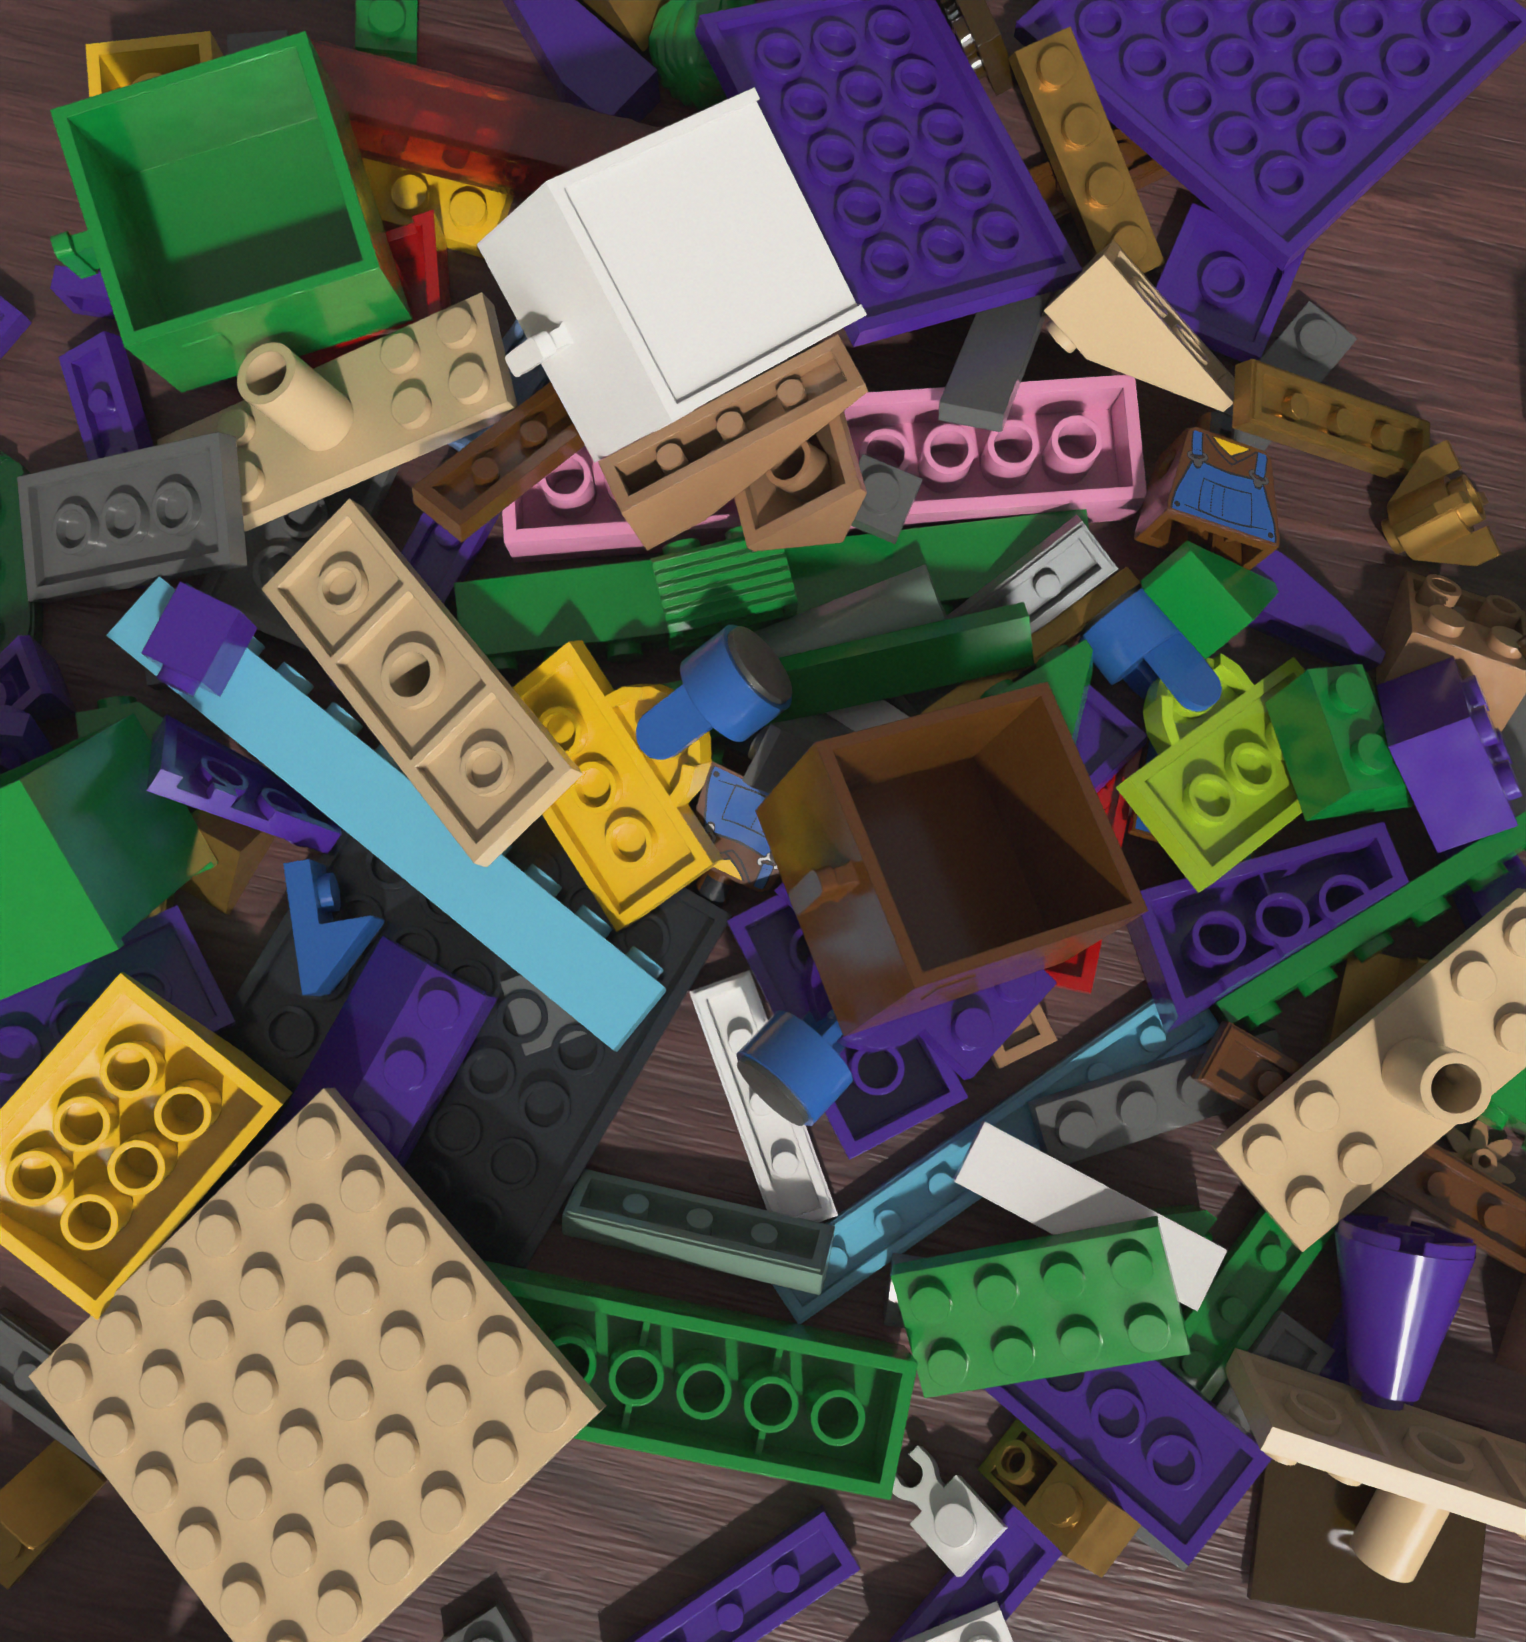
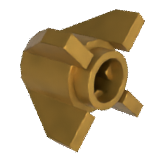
[1381,440,1502,566]

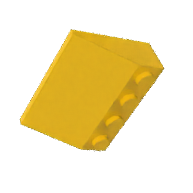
[0,972,292,1320]

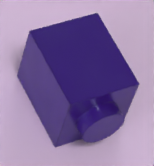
[141,582,257,697]

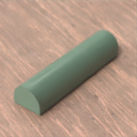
[754,564,947,658]
[562,1169,835,1295]

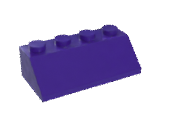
[263,936,498,1168]

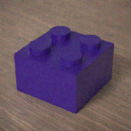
[1377,656,1523,853]

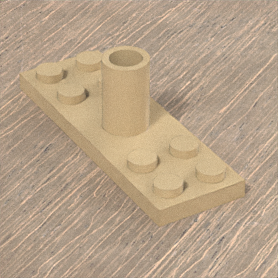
[157,292,518,532]
[262,498,583,867]
[1210,888,1526,1252]
[1224,1348,1526,1583]

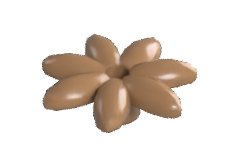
[1445,1120,1516,1184]

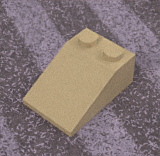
[1044,240,1235,412]

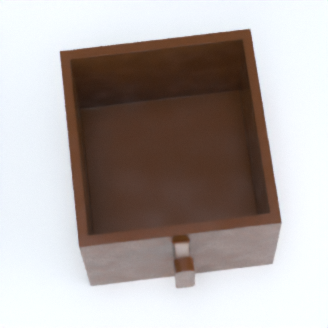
[755,682,1149,1037]

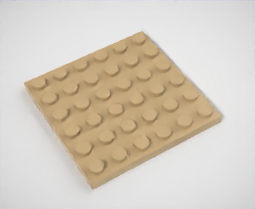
[28,1088,606,1642]

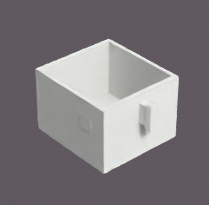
[477,87,867,463]

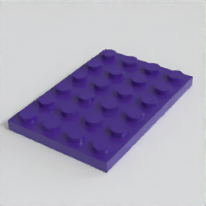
[695,0,1083,347]

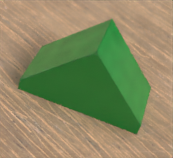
[1141,541,1279,660]

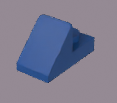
[283,859,385,996]

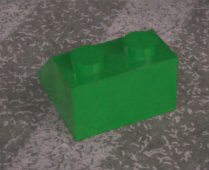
[1265,664,1415,821]

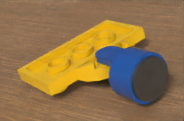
[512,625,792,932]

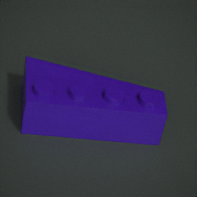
[1126,822,1409,1034]

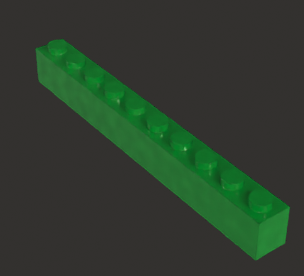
[454,509,1091,676]

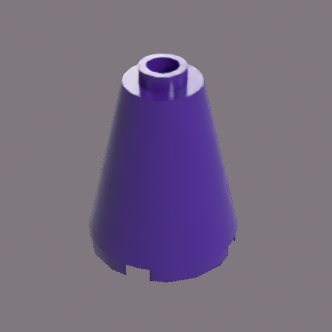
[1334,1213,1477,1411]

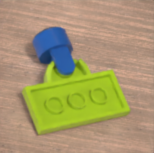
[1078,583,1305,893]

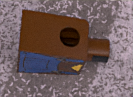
[1134,412,1280,570]
[693,741,780,907]

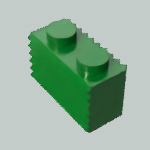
[651,525,798,645]

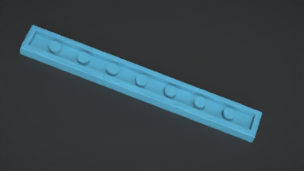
[772,997,1220,1324]

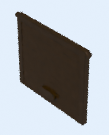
[1247,1459,1486,1640]

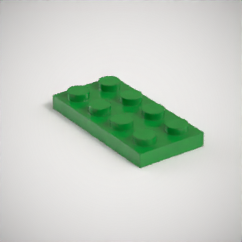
[891,1216,1191,1398]

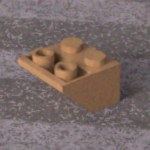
[1376,571,1526,732]

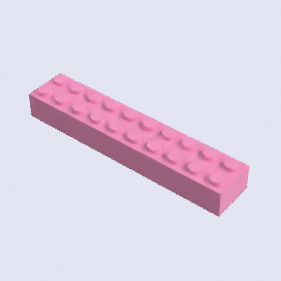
[502,375,1147,563]

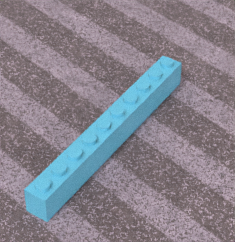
[107,576,666,1052]

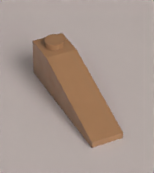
[598,334,868,551]

